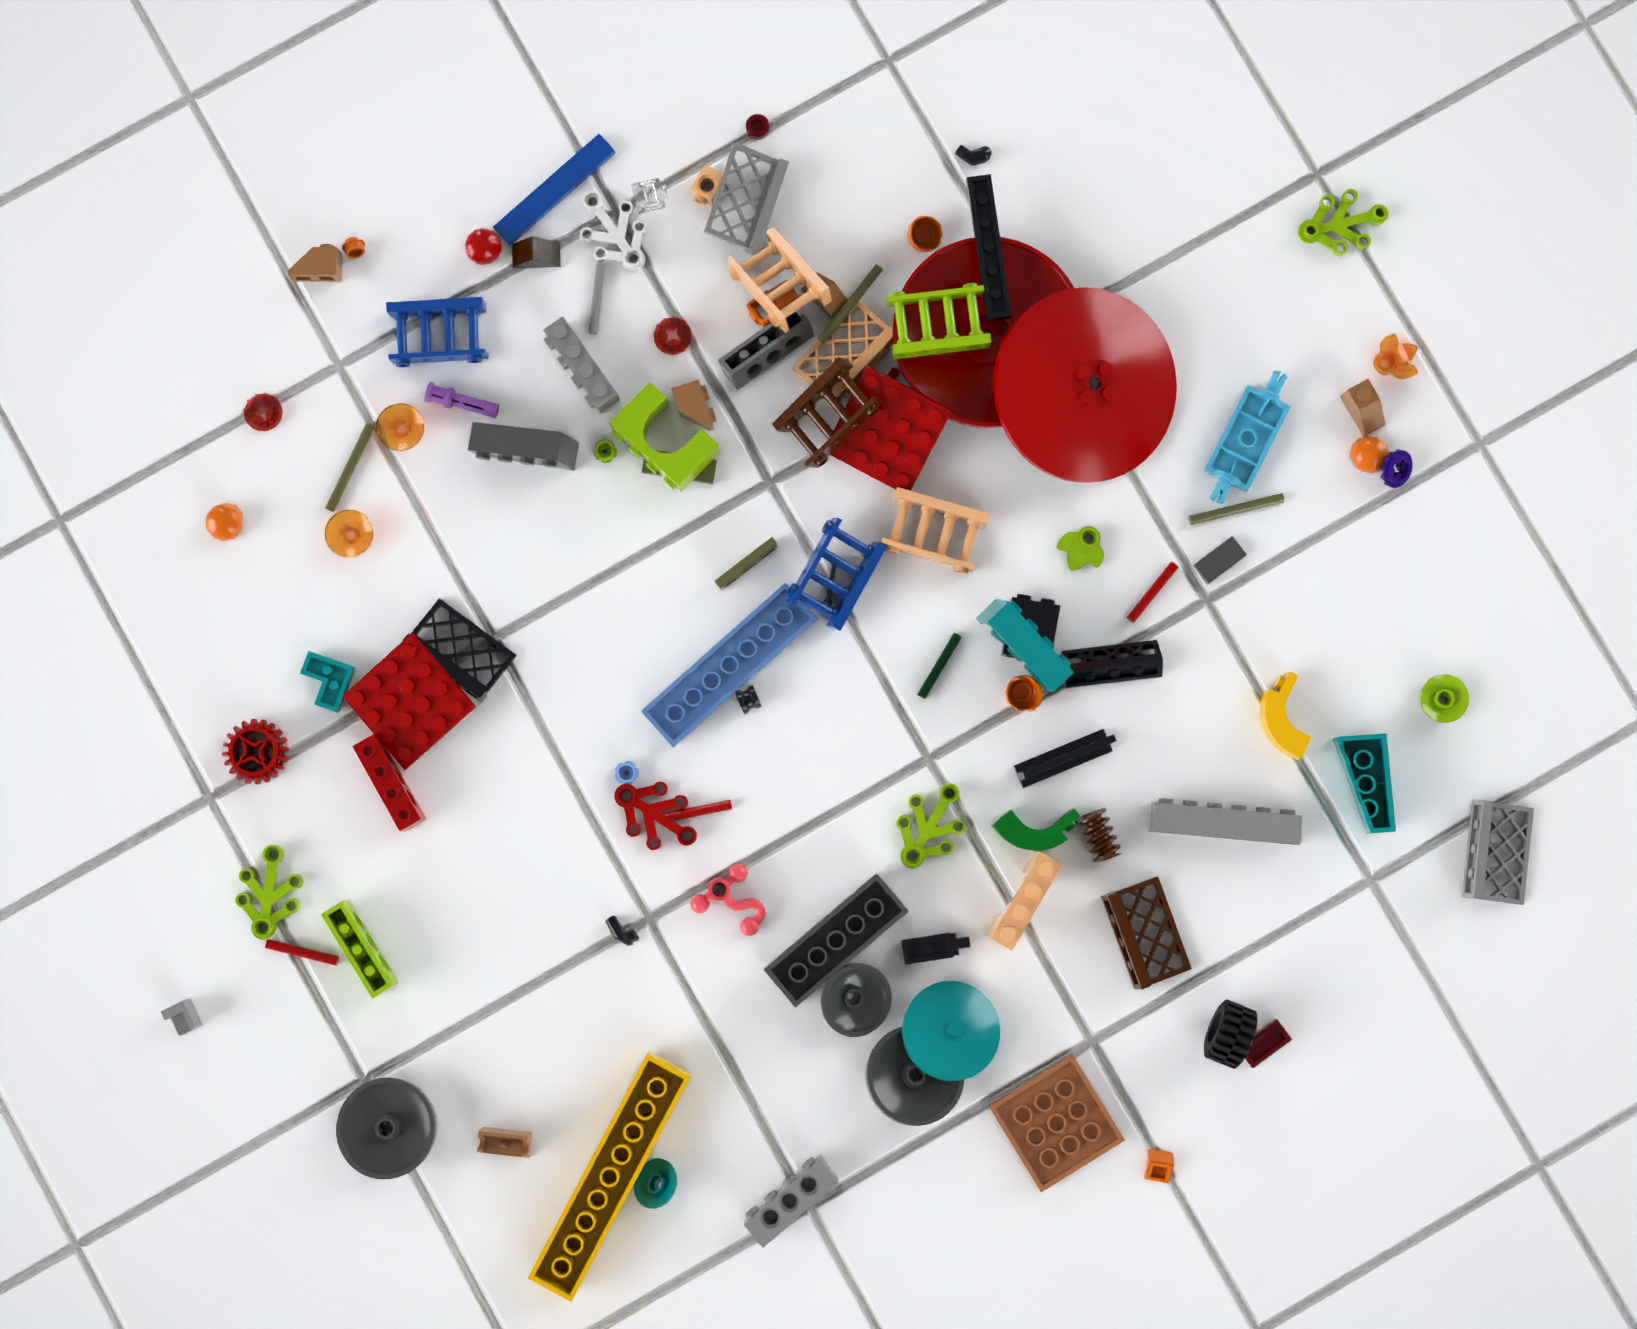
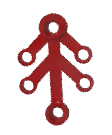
[614,781,697,850]

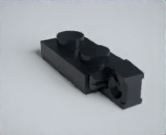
[901,932,971,965]

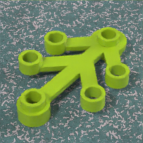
[1298,189,1388,256]
[896,783,966,869]
[235,845,304,940]

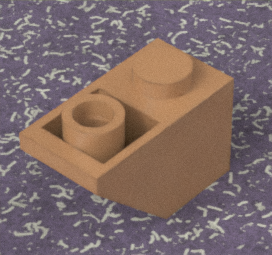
[671,379,717,431]

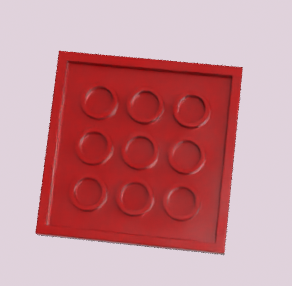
[830,365,953,491]
[342,633,477,770]

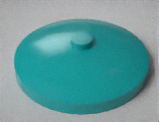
[902,981,1000,1081]

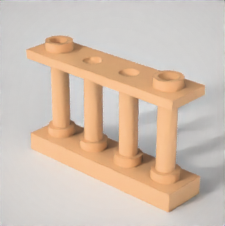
[727,227,832,333]
[881,487,990,574]

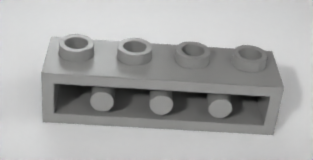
[543,316,620,413]

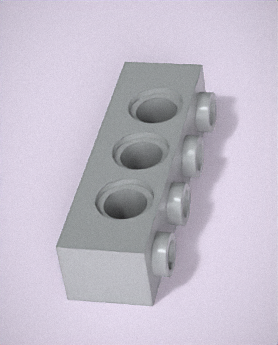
[744,1155,839,1248]

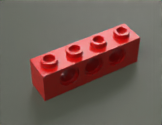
[352,734,427,832]

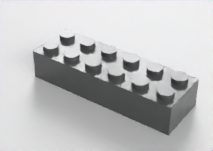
[763,873,909,1008]

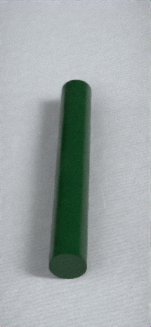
[917,633,962,699]

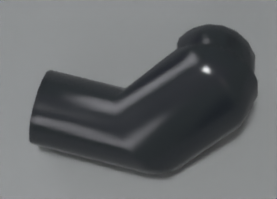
[955,144,992,166]

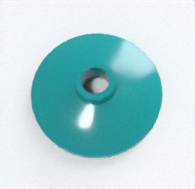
[634,1158,677,1209]

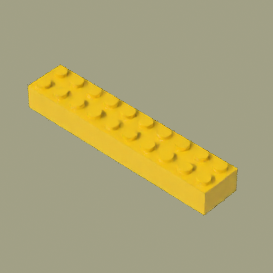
[528,1050,692,1302]

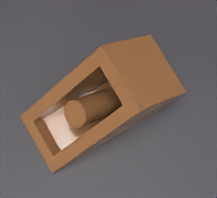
[288,244,342,282]
[1340,379,1386,437]

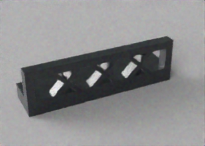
[1061,640,1163,688]

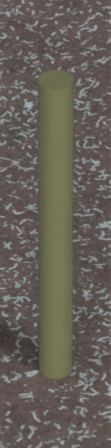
[817,264,883,344]
[325,422,375,512]
[1188,493,1284,525]

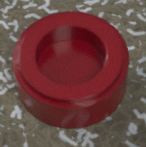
[746,114,770,140]

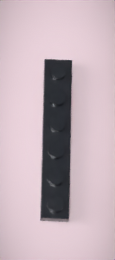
[966,174,1011,321]

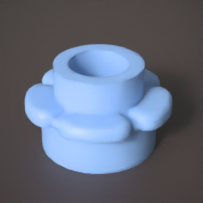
[615,761,639,784]

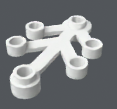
[580,190,647,271]

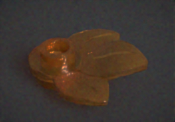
[1373,333,1418,379]

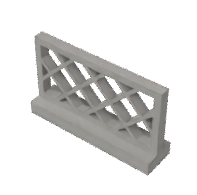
[703,142,789,255]
[1462,800,1534,905]

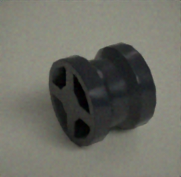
[735,685,762,714]

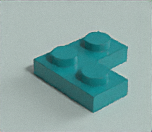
[300,651,356,713]

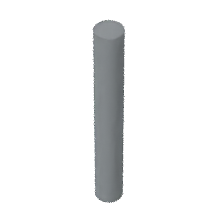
[588,262,606,335]

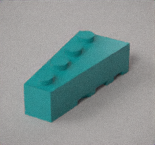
[975,598,1074,693]
[1333,733,1396,833]

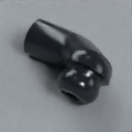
[605,916,639,946]

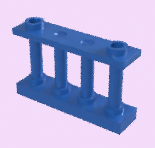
[386,297,489,368]
[786,517,887,631]

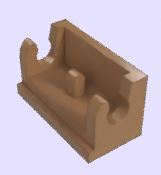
[477,1127,532,1158]

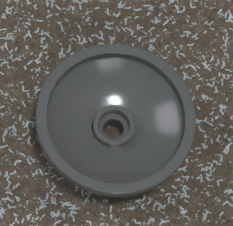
[821,963,892,1037]

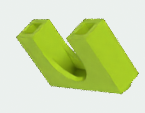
[609,382,721,492]

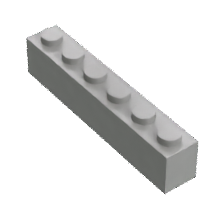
[1149,798,1302,845]

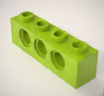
[321,900,399,999]

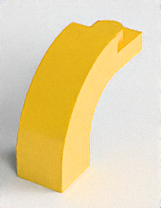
[1260,672,1312,760]

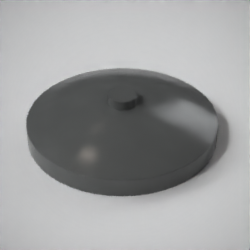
[865,1027,964,1126]
[336,1077,437,1179]

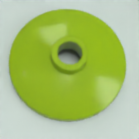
[1420,674,1469,723]

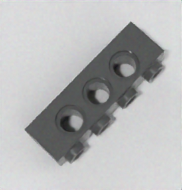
[718,309,815,390]

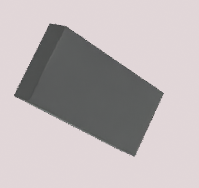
[1193,536,1247,585]

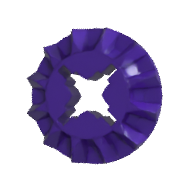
[1380,449,1413,488]

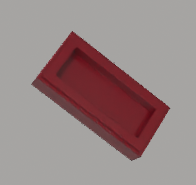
[1245,1019,1292,1068]

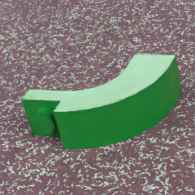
[991,808,1080,851]

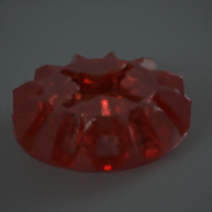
[653,316,692,355]
[243,393,283,431]

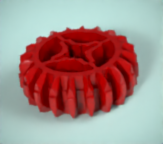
[222,719,290,785]

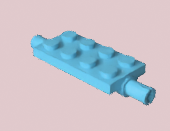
[1203,370,1291,505]

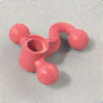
[690,863,766,936]

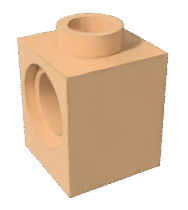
[691,164,722,207]

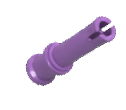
[424,381,500,419]

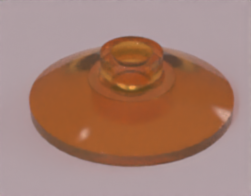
[376,403,424,451]
[325,510,374,558]

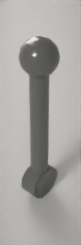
[823,563,837,607]

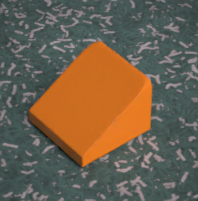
[1144,1149,1174,1183]

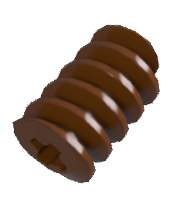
[1078,808,1122,862]

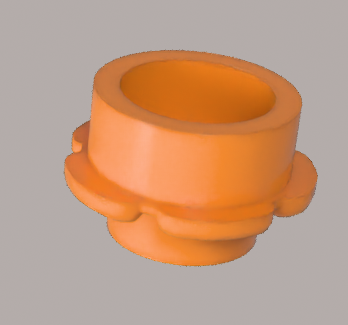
[342,237,365,259]

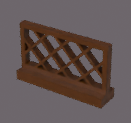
[1101,876,1192,990]

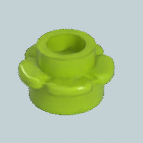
[594,440,617,463]

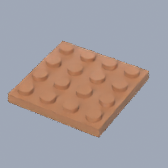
[988,1054,1125,1193]

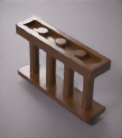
[772,357,883,468]

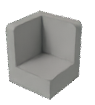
[160,998,203,1036]

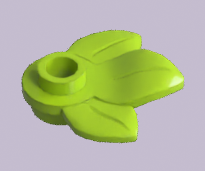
[1056,526,1104,571]

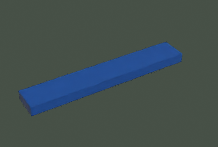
[493,134,616,246]

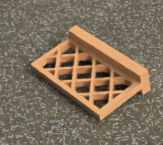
[792,301,893,403]

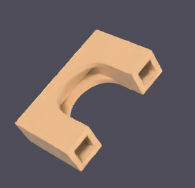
[986,851,1063,951]

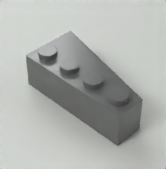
[468,422,579,471]

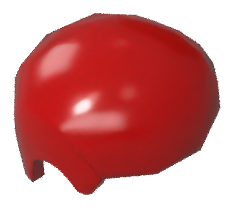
[465,228,502,265]

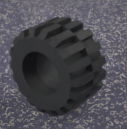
[1204,999,1258,1069]

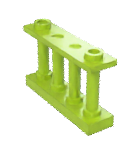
[886,283,991,359]

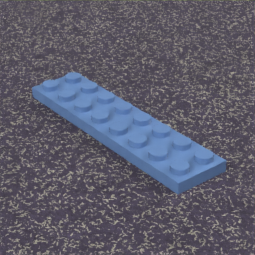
[641,582,818,748]

